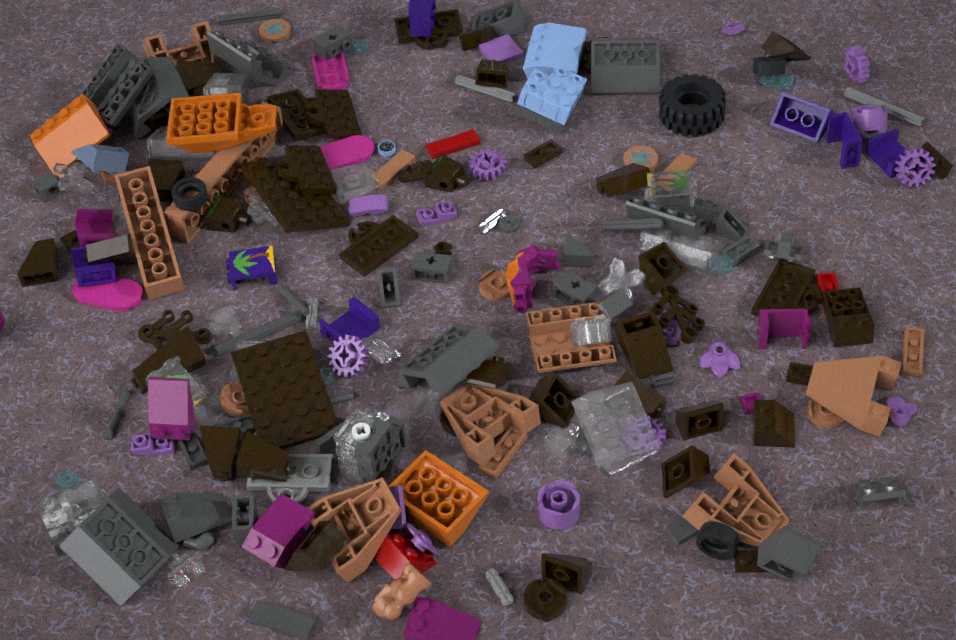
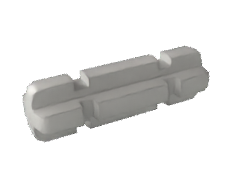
[305,297,318,330]
[485,568,513,606]

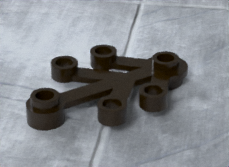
[651,285,705,344]
[138,310,212,350]

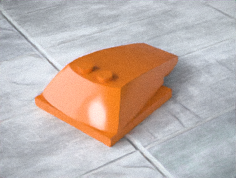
[166,93,277,154]

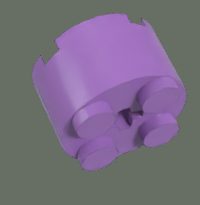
[851,105,888,134]
[538,480,580,530]

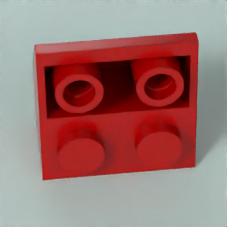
[374,534,437,580]

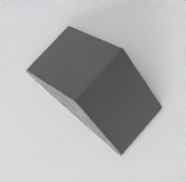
[716,205,749,242]
[565,234,594,268]
[377,268,401,307]
[598,289,633,321]

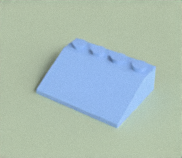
[523,23,587,78]

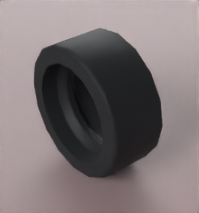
[753,57,786,75]
[172,177,208,211]
[696,522,740,560]

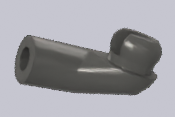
[575,429,594,456]
[183,532,215,551]

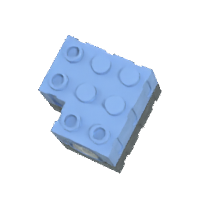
[514,65,587,135]

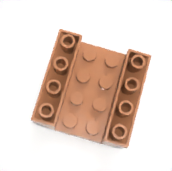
[526,301,617,373]

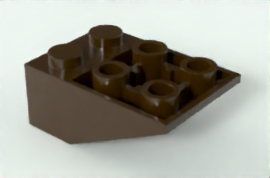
[822,287,875,347]
[615,311,673,379]
[285,521,347,571]

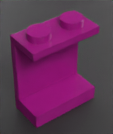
[74,209,120,247]
[757,309,812,349]

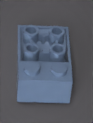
[71,144,129,175]

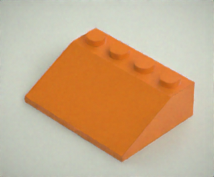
[30,93,110,177]
[388,450,489,547]

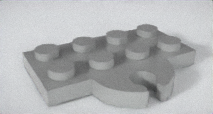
[246,454,334,504]

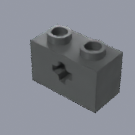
[313,25,353,61]
[411,252,453,284]
[553,271,597,306]
[232,494,258,545]

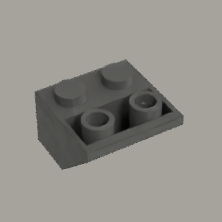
[757,526,821,583]

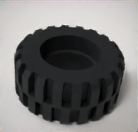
[659,74,726,137]

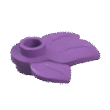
[700,342,740,378]
[885,396,917,426]
[407,523,438,555]

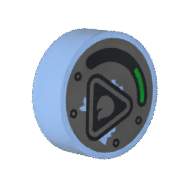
[378,141,396,157]

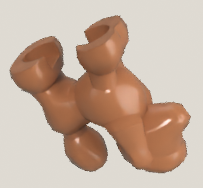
[372,562,432,620]

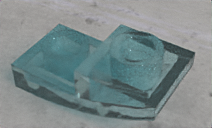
[757,75,797,91]

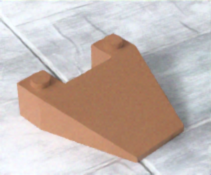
[143,21,214,94]
[805,356,902,437]
[440,383,541,465]
[682,453,790,547]
[308,478,402,583]

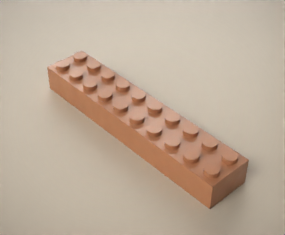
[164,102,285,244]

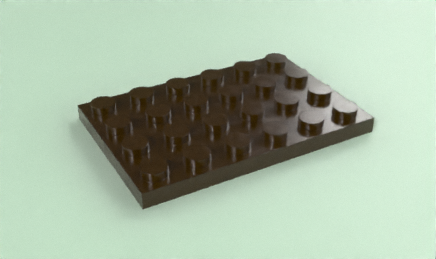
[240,160,351,233]
[231,330,339,449]

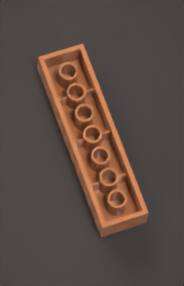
[114,166,185,300]

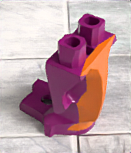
[506,244,561,313]

